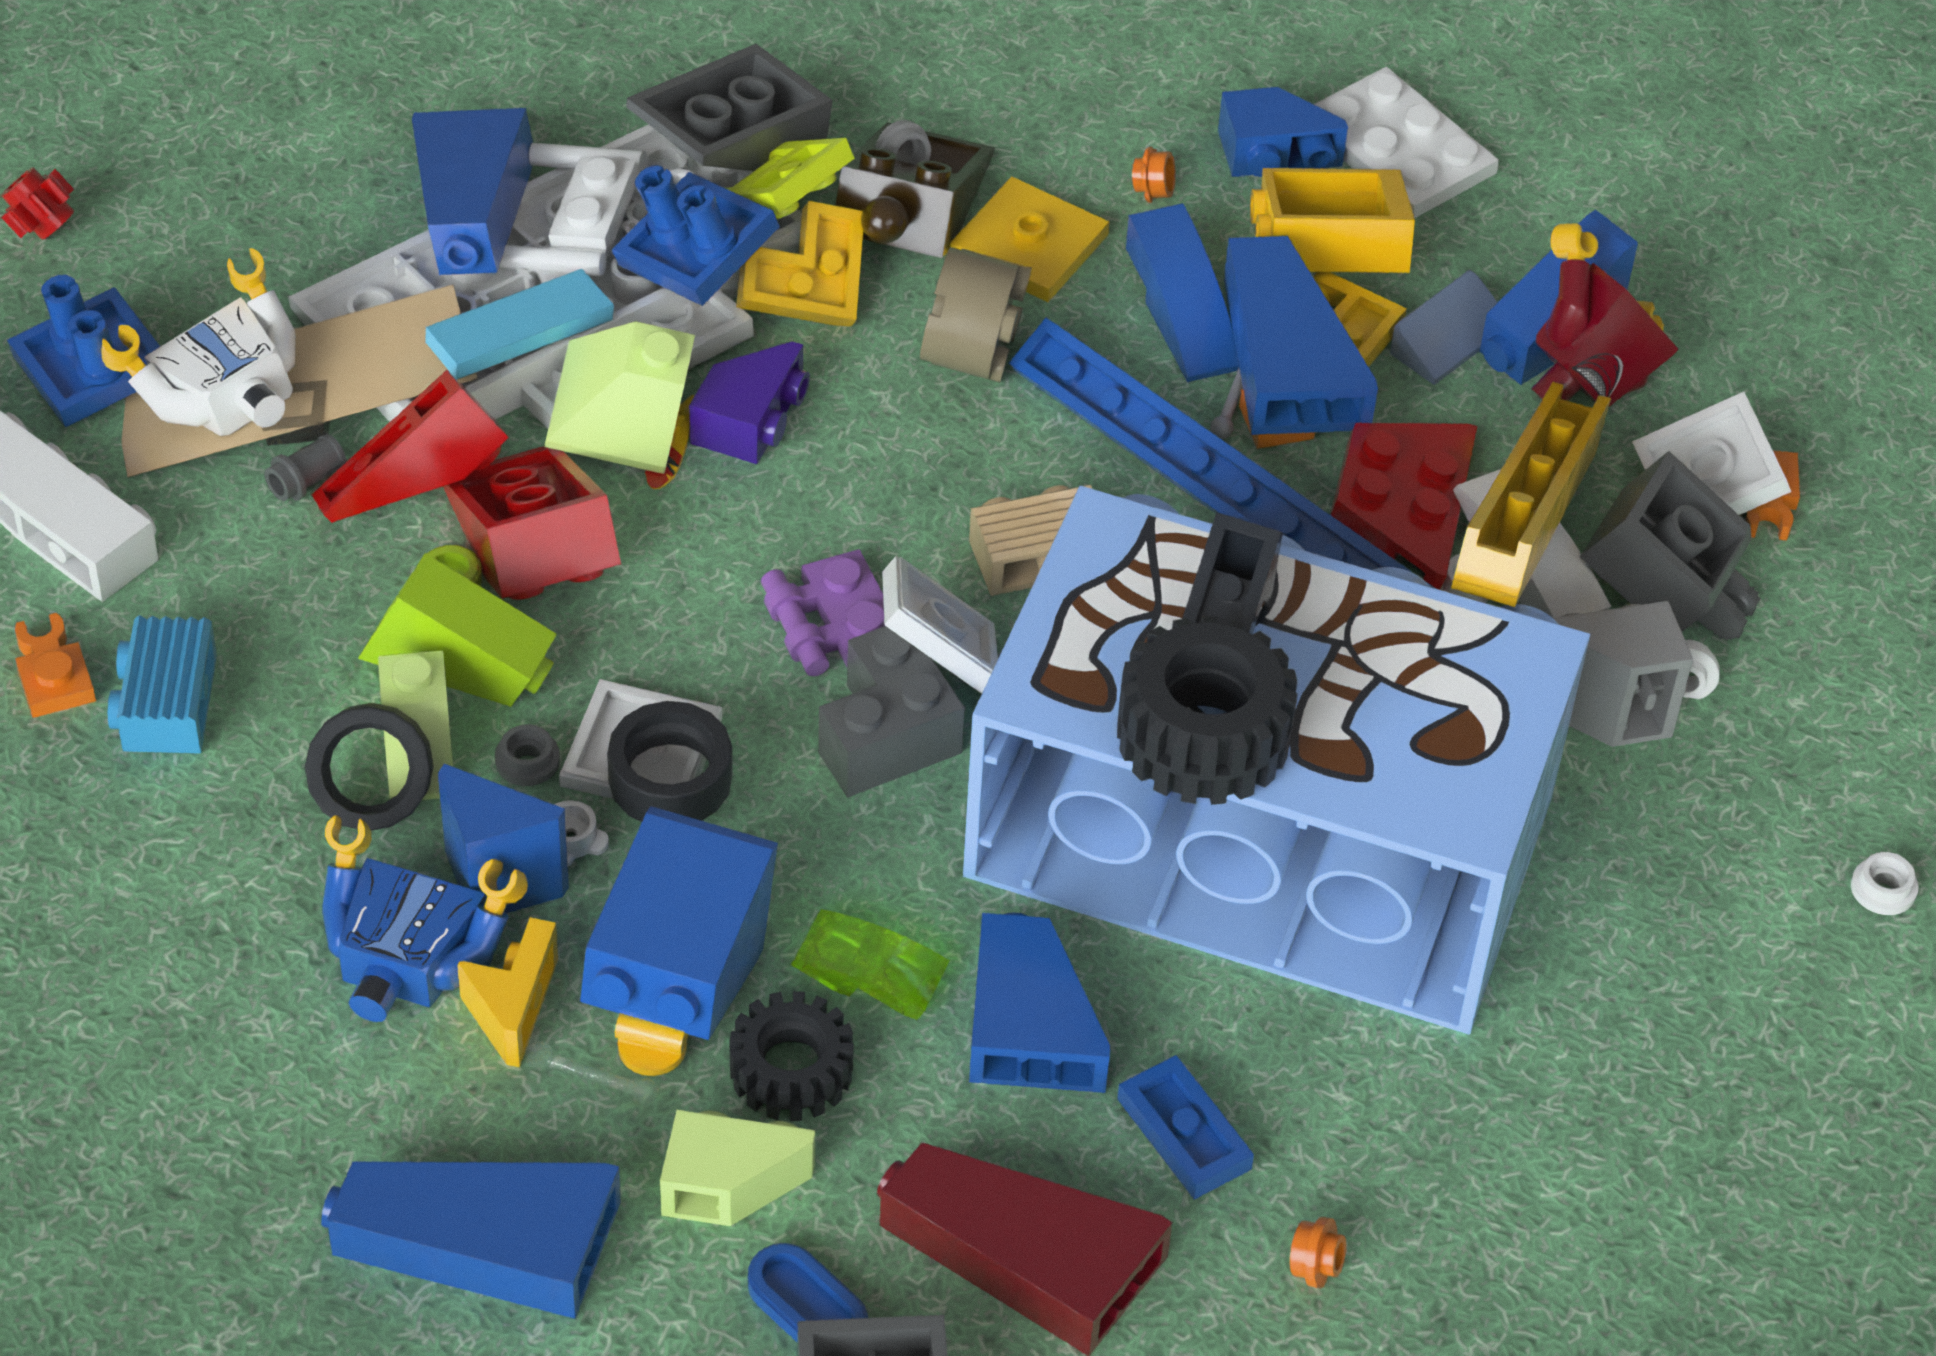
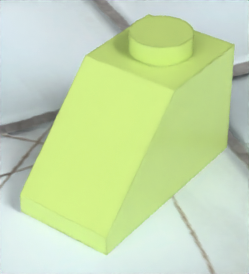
[378,651,453,800]

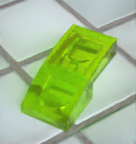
[790,909,950,1020]

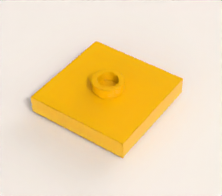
[950,176,1109,302]

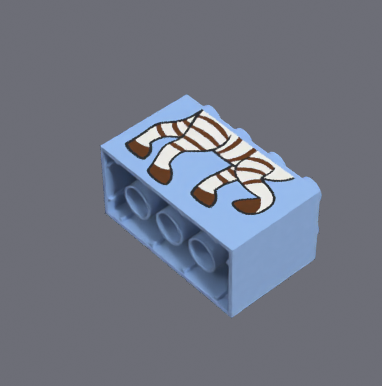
[963,486,1591,1034]

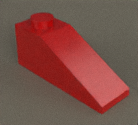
[311,370,509,523]

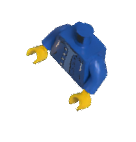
[322,815,528,1022]

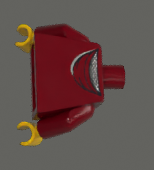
[1531,223,1679,407]

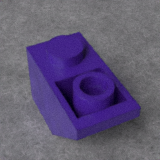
[689,341,810,464]

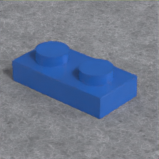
[1117,1055,1254,1200]

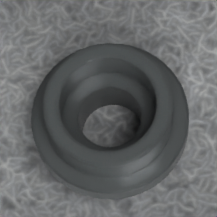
[494,724,560,786]

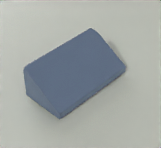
[1390,270,1497,385]

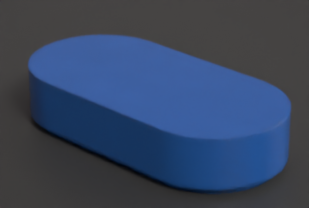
[748,1243,868,1342]

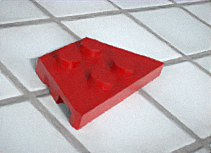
[1330,423,1477,590]

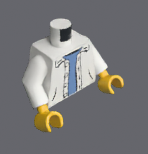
[101,248,296,436]

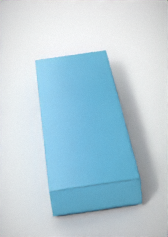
[425,269,614,379]

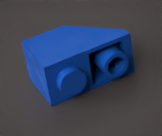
[1218,87,1348,177]

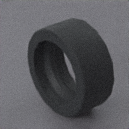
[607,701,733,822]
[304,703,434,831]

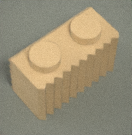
[969,485,1092,596]

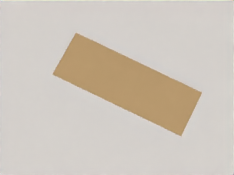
[121,285,478,477]

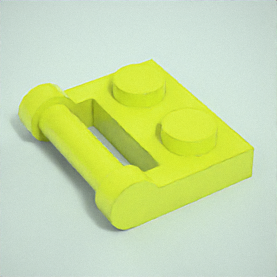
[726,138,855,219]

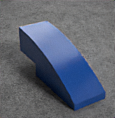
[1126,203,1239,382]

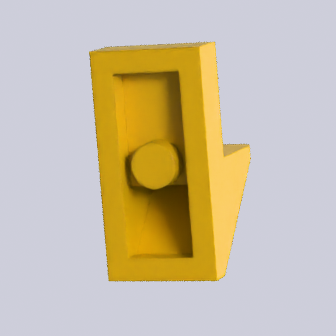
[457,917,558,1067]

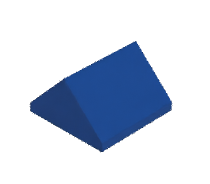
[438,764,569,913]

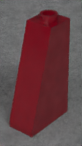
[877,1142,1173,1356]

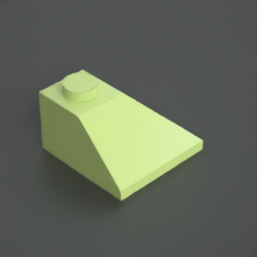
[545,321,695,474]

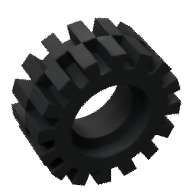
[729,991,854,1122]

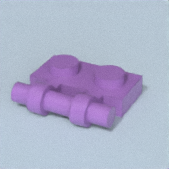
[761,549,885,677]

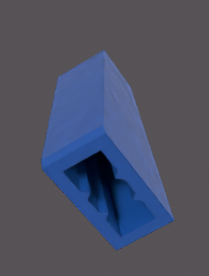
[412,108,533,275]
[1224,236,1378,435]
[321,1162,621,1319]

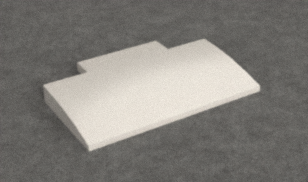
[289,124,802,428]

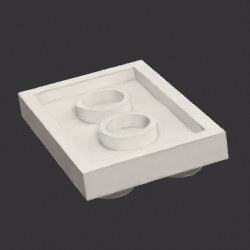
[1314,66,1499,218]

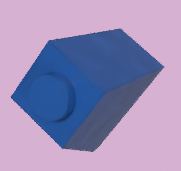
[1479,210,1638,385]
[969,912,1110,1093]

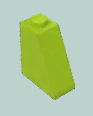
[358,553,557,707]

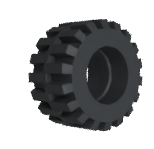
[1117,616,1298,805]

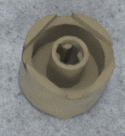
[920,247,1032,383]

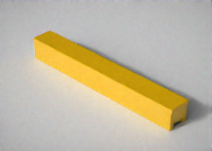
[1451,382,1611,607]

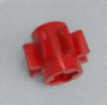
[1,167,74,240]

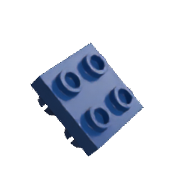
[612,165,780,306]
[7,275,160,428]

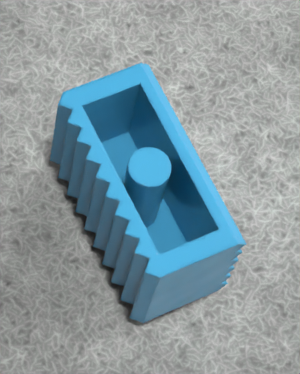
[108,615,217,753]

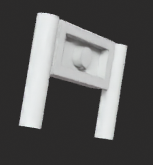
[499,143,646,276]

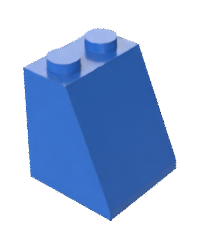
[580,806,778,1040]

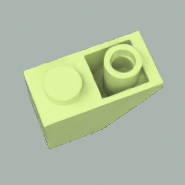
[660,1110,815,1226]

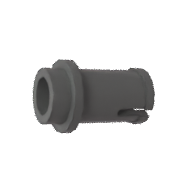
[264,434,347,501]

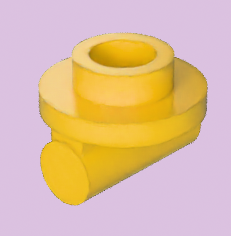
[615,1013,688,1076]

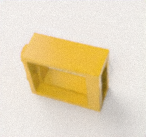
[1250,168,1415,273]

